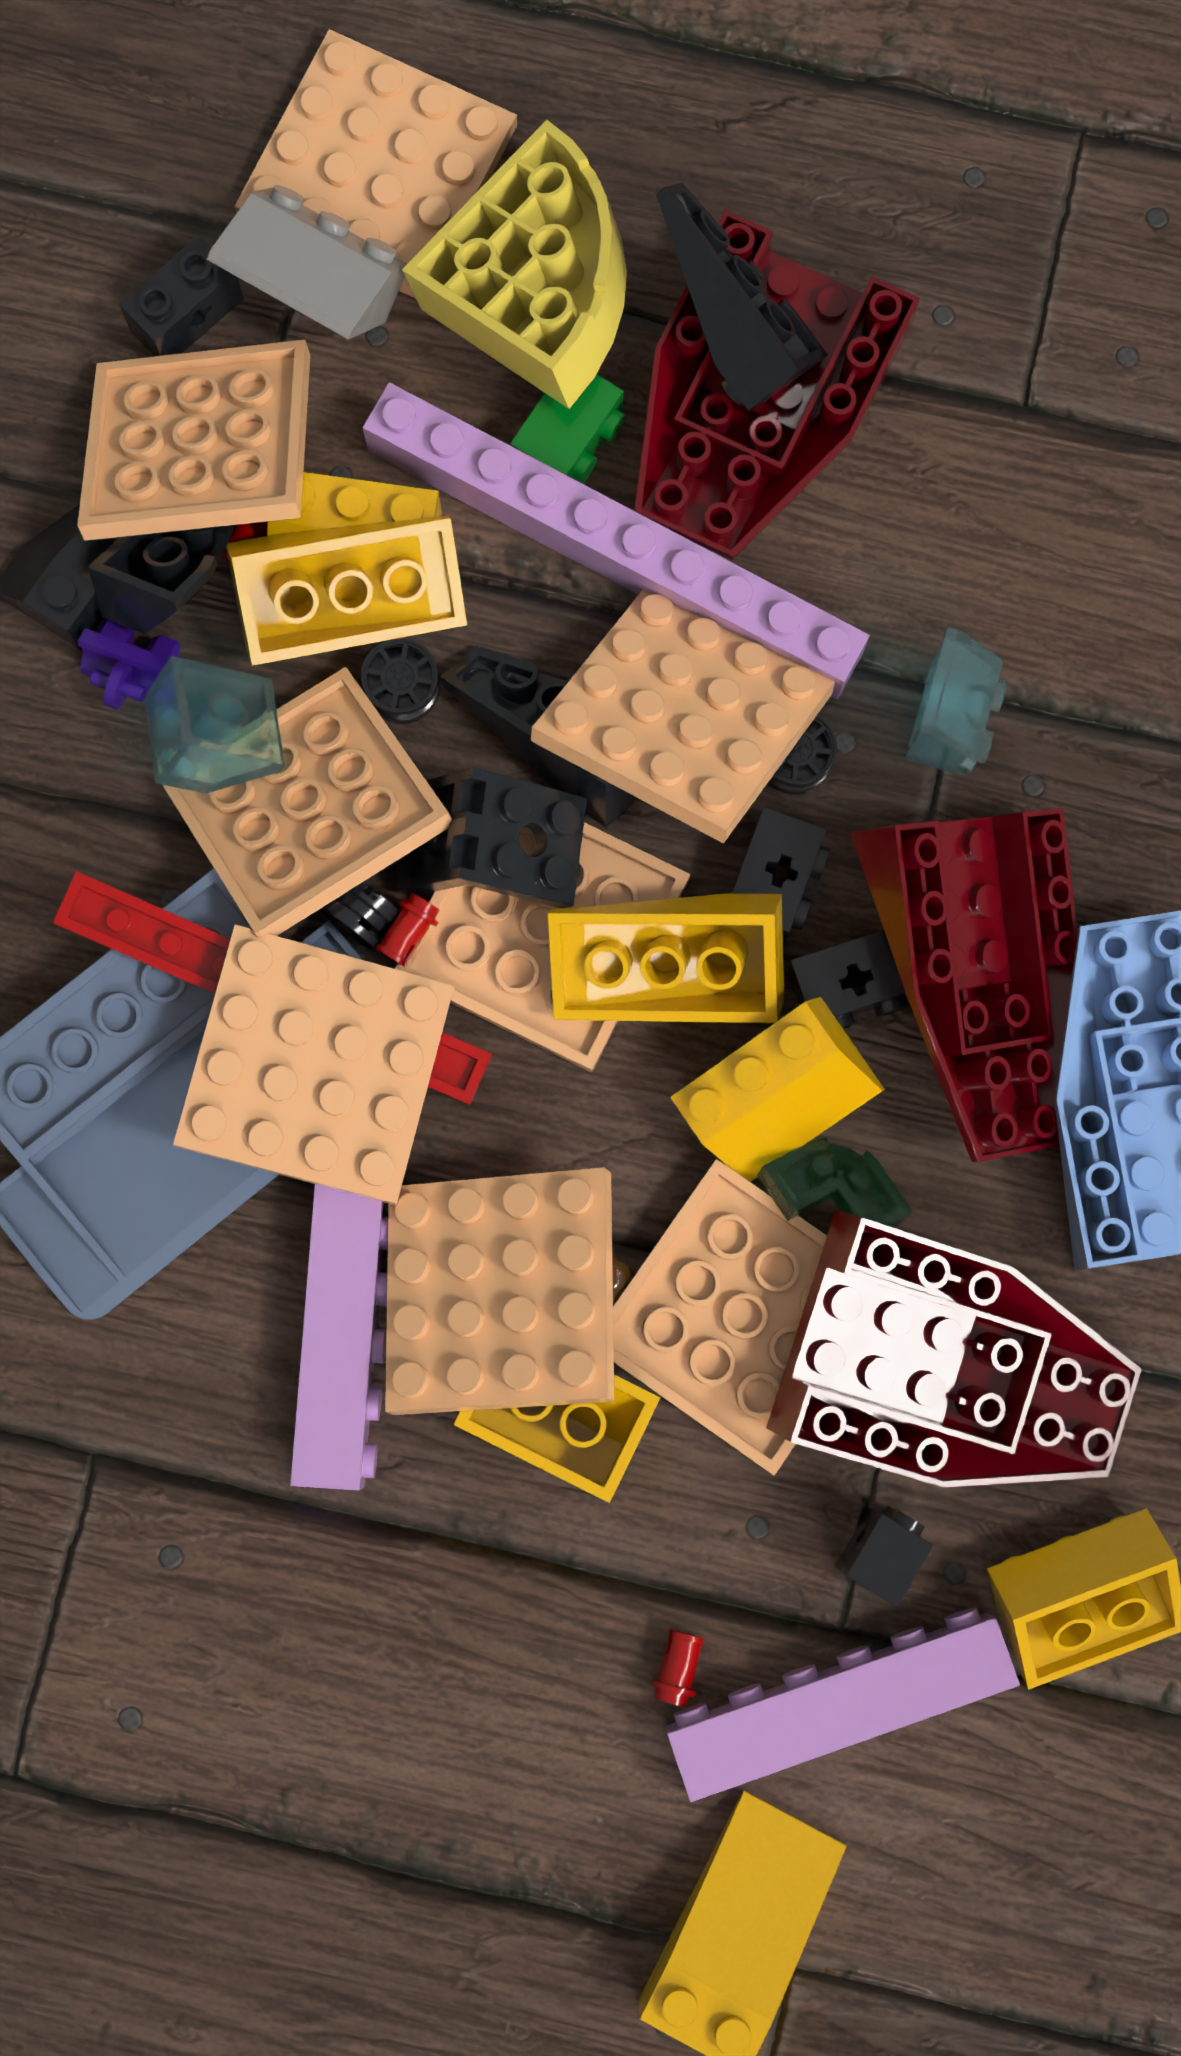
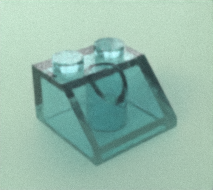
[905,627,1008,777]
[145,656,285,794]

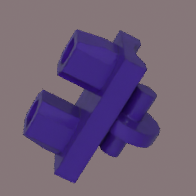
[78,619,181,710]

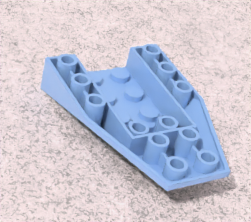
[1054,911,1181,1271]

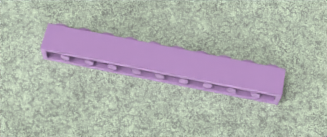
[363,382,870,700]

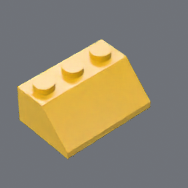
[267,472,442,536]
[670,997,885,1182]
[454,1375,661,1503]
[987,1508,1181,1690]

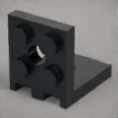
[394,767,587,908]

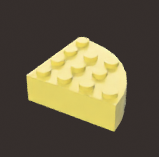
[402,120,627,409]

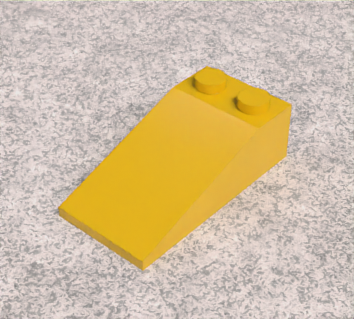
[226,516,467,666]
[548,894,784,1023]
[638,1789,847,2056]

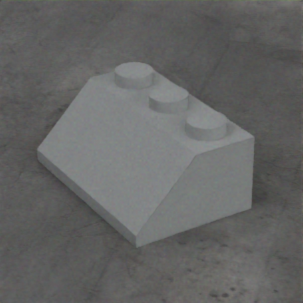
[207,185,407,339]

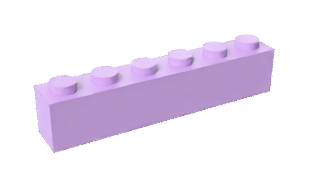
[290,1184,388,1490]
[665,1607,1020,1803]

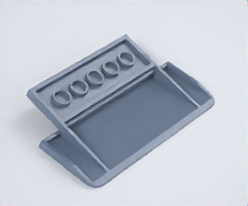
[0,868,362,1320]

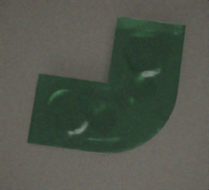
[757,1138,913,1228]

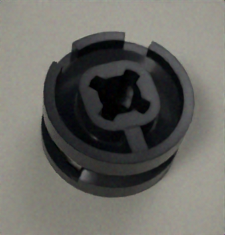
[361,638,440,724]
[769,715,837,795]
[319,882,400,953]

